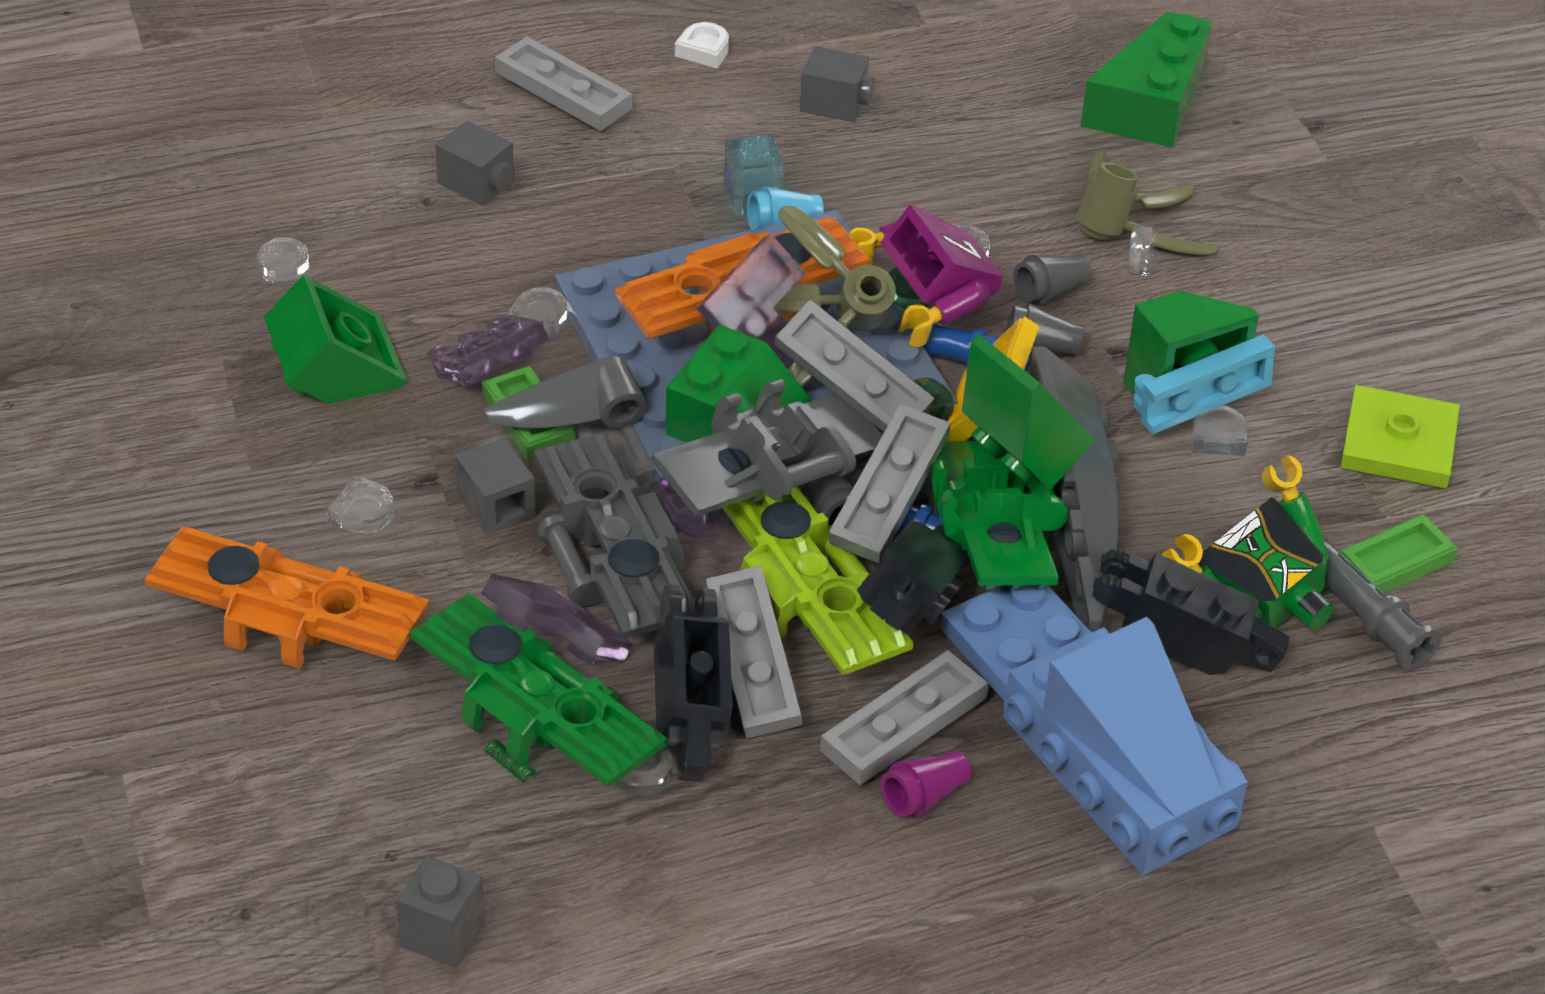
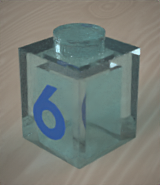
[724,134,784,217]

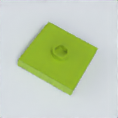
[1340,385,1460,489]

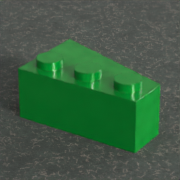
[1081,11,1212,148]

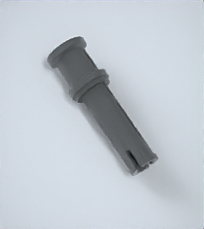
[1323,536,1441,671]

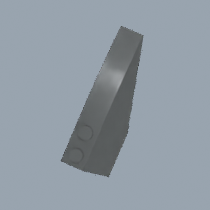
[1030,346,1118,632]

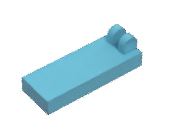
[1133,334,1275,435]

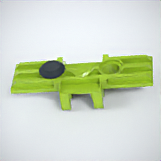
[722,487,914,675]

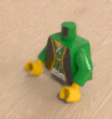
[1162,456,1334,631]

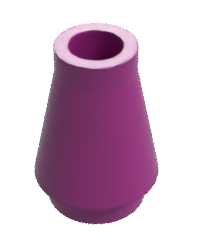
[880,750,971,818]

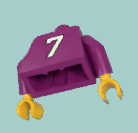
[849,204,1002,347]

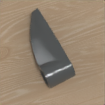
[484,356,647,428]

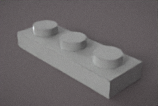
[495,36,633,131]
[774,299,934,432]
[829,403,950,563]
[706,566,803,739]
[820,650,988,785]

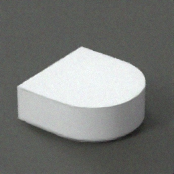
[675,22,729,68]

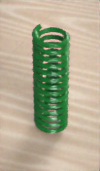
[485,739,536,784]

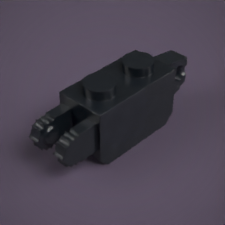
[857,520,968,636]
[1092,548,1290,675]
[654,584,733,782]

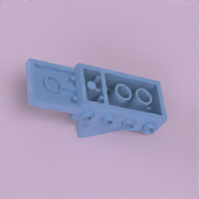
[940,585,1248,876]

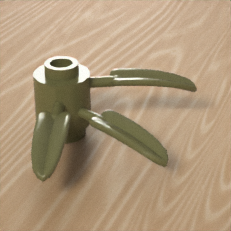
[1075,150,1220,255]
[737,206,896,387]

